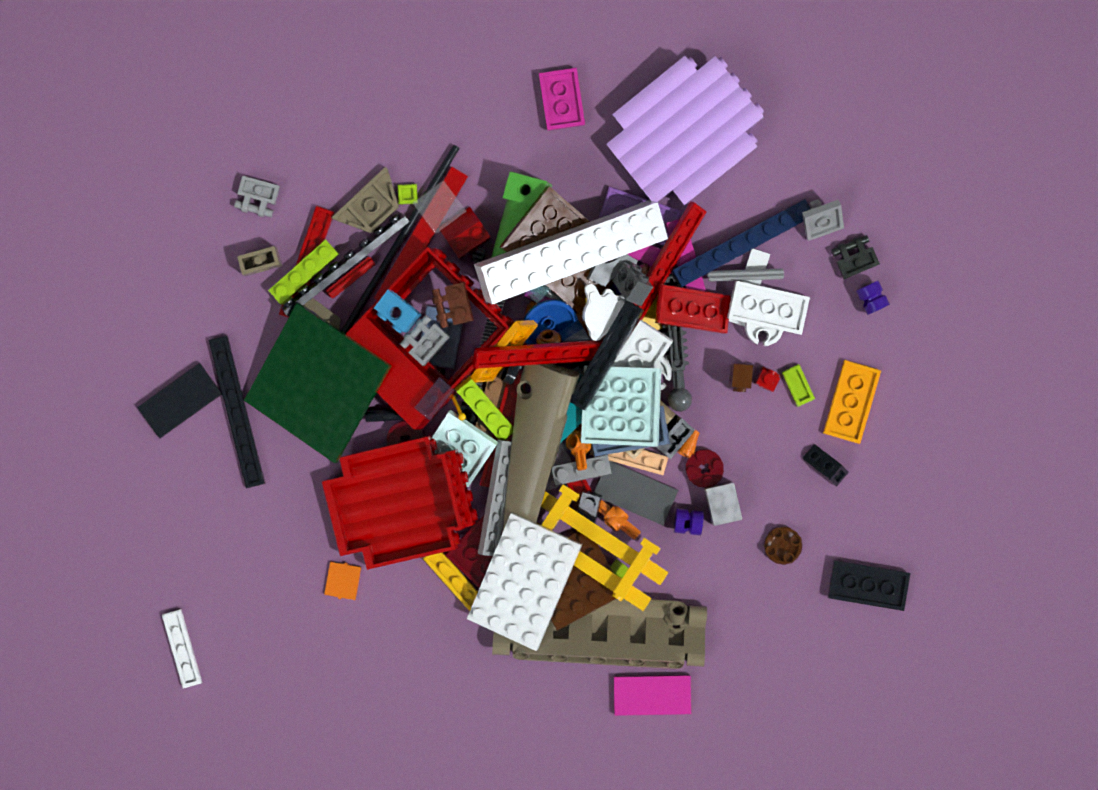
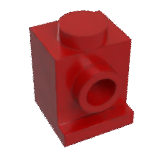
[754,367,780,392]

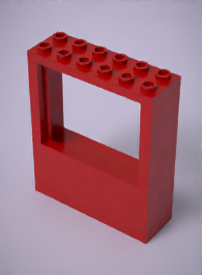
[346,247,514,430]

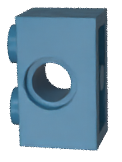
[374,290,422,333]

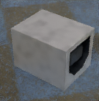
[704,482,742,526]

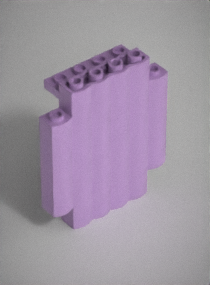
[606,56,764,205]

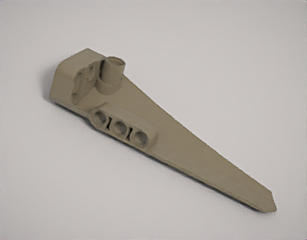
[502,364,580,533]

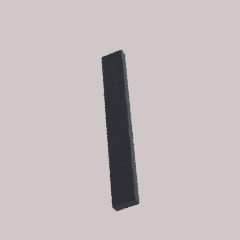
[208,336,266,489]

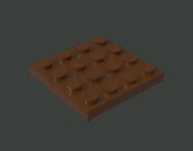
[551,532,616,631]

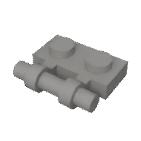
[234,176,280,218]
[400,315,450,366]

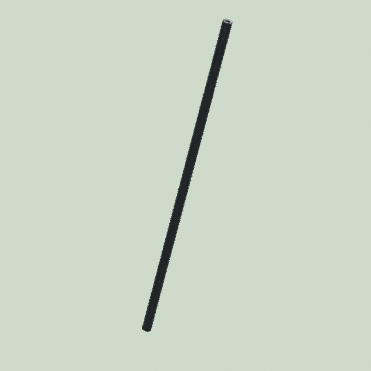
[341,144,460,334]

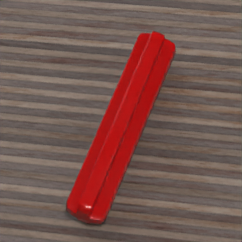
[326,256,375,299]

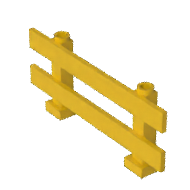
[536,484,669,611]

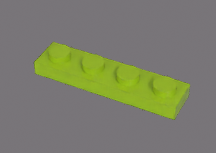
[268,240,339,305]
[454,376,514,440]

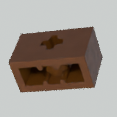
[729,364,753,392]

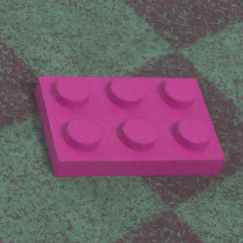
[539,68,585,131]

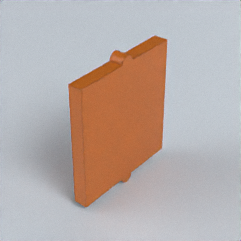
[324,562,361,600]

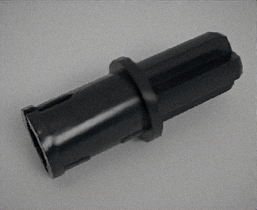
[365,408,403,423]

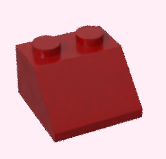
[439,207,491,260]

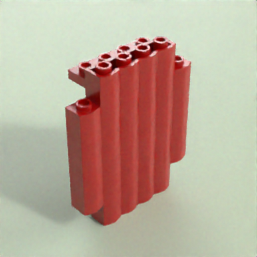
[322,435,478,570]

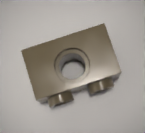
[237,246,282,276]

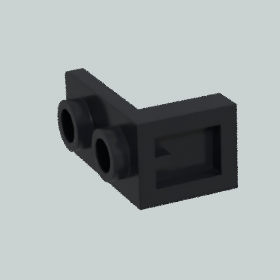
[803,444,849,487]

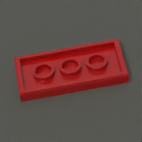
[655,284,731,334]

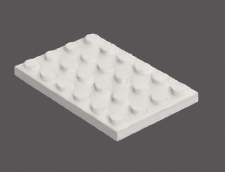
[467,513,582,651]

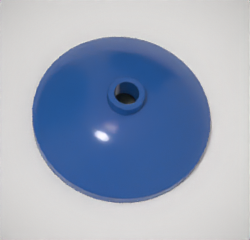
[523,300,578,345]

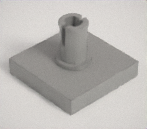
[802,199,844,241]

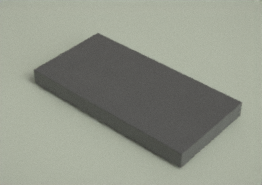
[594,461,678,525]

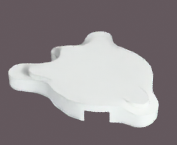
[582,284,626,341]

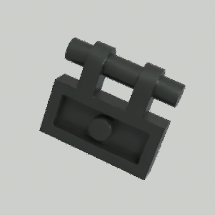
[831,235,880,280]

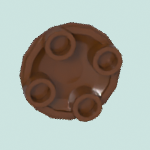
[764,527,802,565]

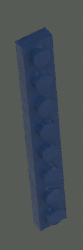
[672,199,811,288]

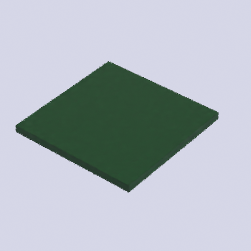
[244,303,392,464]

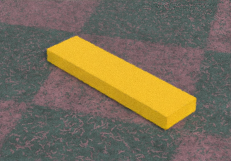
[423,552,478,611]

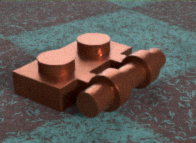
[432,282,474,329]

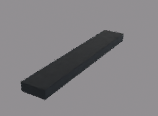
[570,301,644,411]

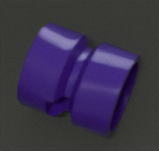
[856,280,890,315]
[674,508,704,536]

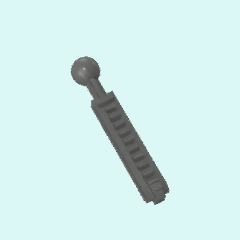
[662,274,692,412]

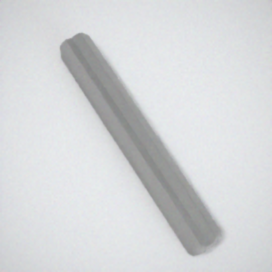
[708,268,784,282]

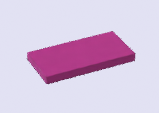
[614,675,691,716]

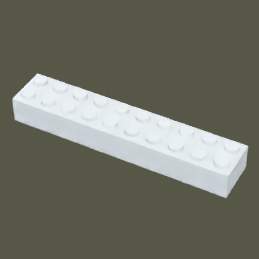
[474,200,668,304]

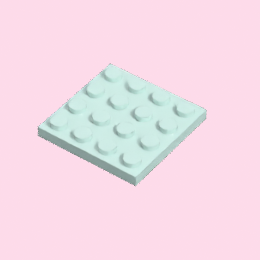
[581,366,661,447]

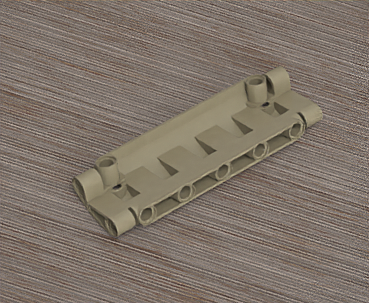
[492,599,707,669]

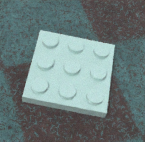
[432,410,498,487]

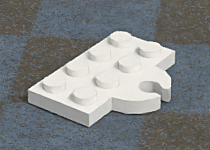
[727,281,810,346]
[611,320,673,390]

